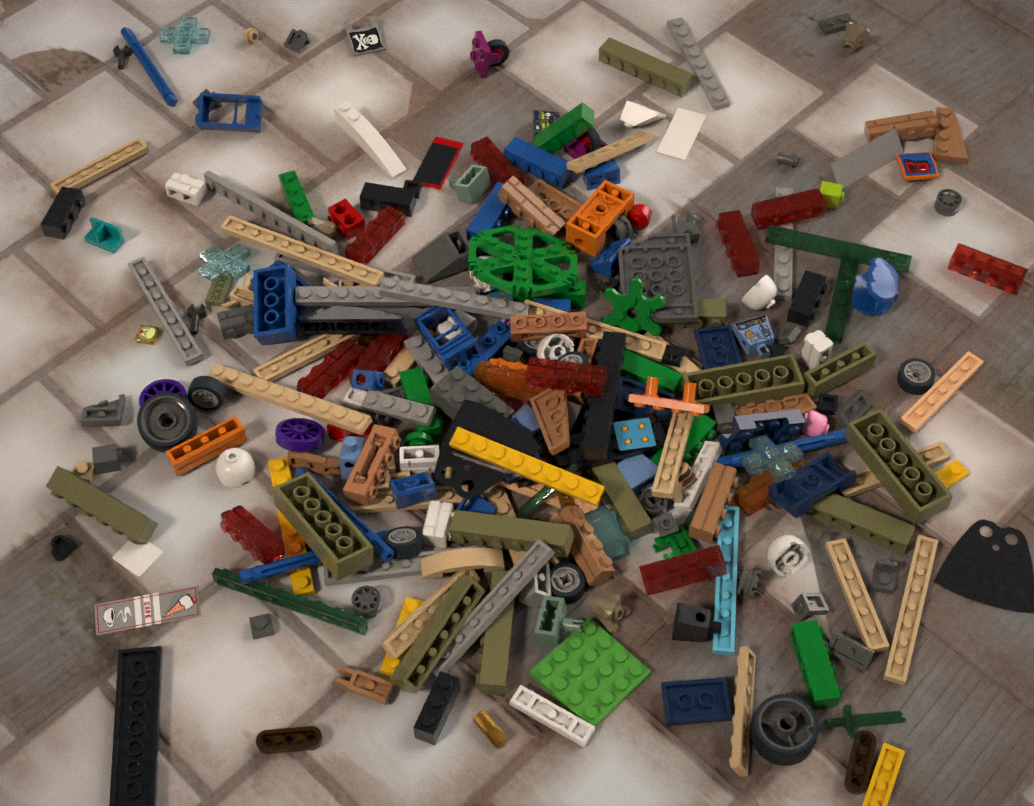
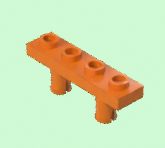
[628,376,710,416]

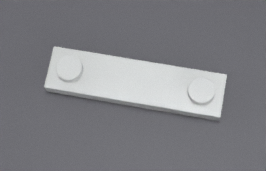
[673,441,722,511]
[509,685,595,747]

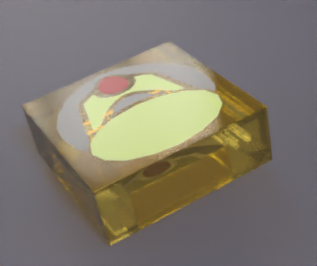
[135,324,160,345]

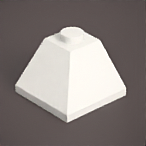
[620,101,666,128]

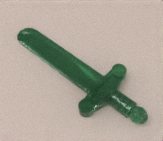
[518,464,578,518]
[823,704,907,739]

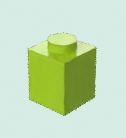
[817,181,845,209]

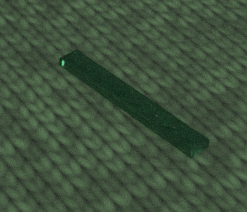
[765,225,912,274]
[212,567,368,636]

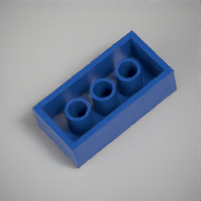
[253,264,297,345]

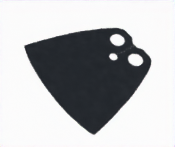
[435,400,541,499]
[934,519,1034,613]

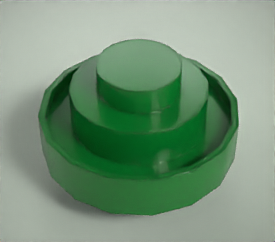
[404,431,433,447]

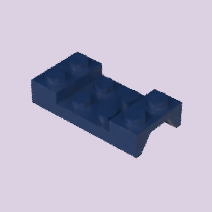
[589,376,675,427]
[717,409,806,451]
[768,452,857,518]

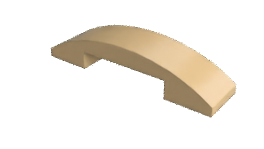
[420,548,505,579]

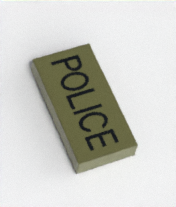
[205,273,234,307]

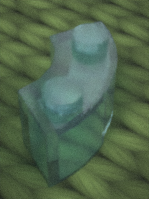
[584,505,630,562]

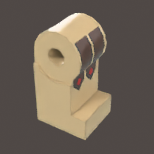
[668,462,696,503]

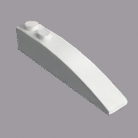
[334,101,407,179]

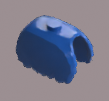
[851,257,899,316]

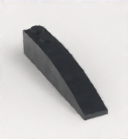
[298,306,406,334]

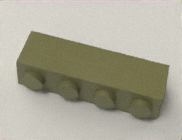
[803,341,877,400]

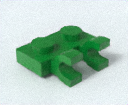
[652,524,701,570]

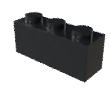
[359,182,417,217]
[40,186,85,240]
[787,270,828,328]
[413,671,461,745]

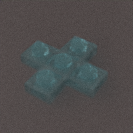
[160,17,211,54]
[198,243,251,282]
[740,435,803,482]

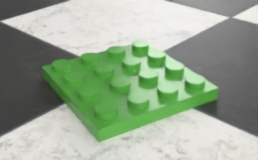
[530,617,651,728]

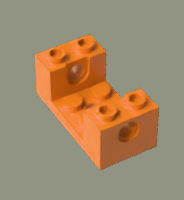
[566,180,635,257]

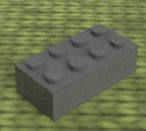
[430,366,515,420]

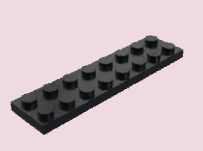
[516,412,667,488]
[109,646,163,806]

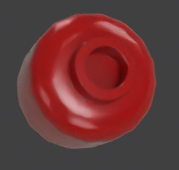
[627,204,652,230]

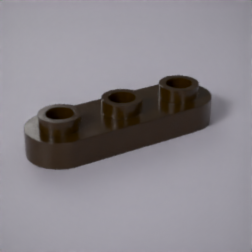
[256,726,323,754]
[844,730,877,795]

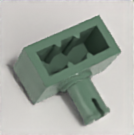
[449,164,491,204]
[534,595,584,647]

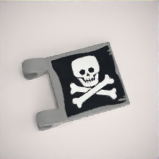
[344,16,385,57]

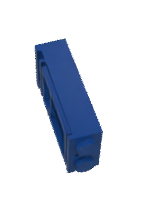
[195,92,263,133]
[413,306,481,371]

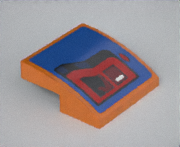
[895,152,939,181]

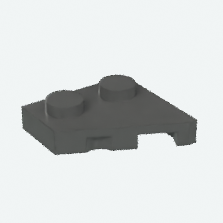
[80,394,126,427]

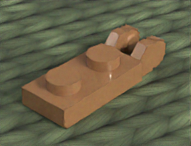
[287,451,341,477]
[332,666,395,705]

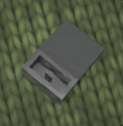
[412,227,469,284]

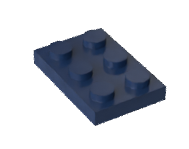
[694,325,742,370]
[661,677,732,726]

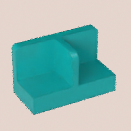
[84,217,125,254]

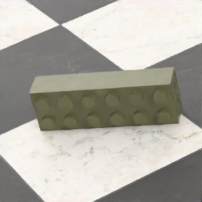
[681,354,805,415]
[844,408,953,525]
[273,472,373,581]

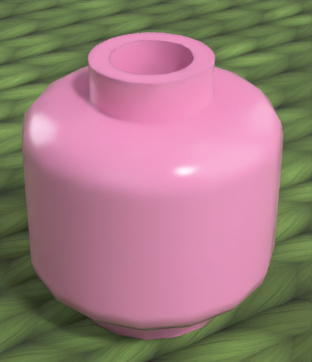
[801,410,829,437]

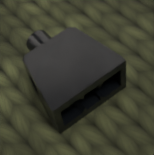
[672,603,722,642]

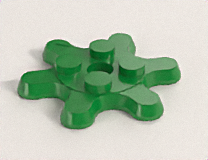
[600,278,666,336]

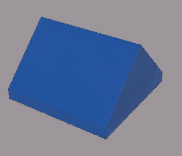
[587,238,631,279]
[389,471,436,509]

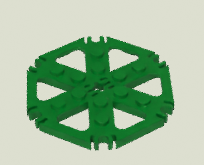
[467,225,578,298]

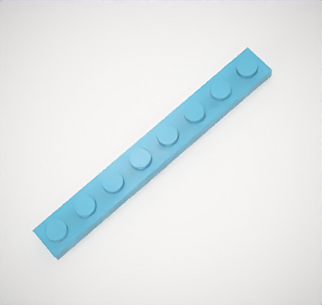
[712,506,739,656]

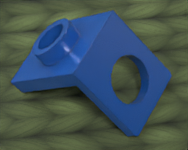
[351,369,385,391]
[457,495,498,515]

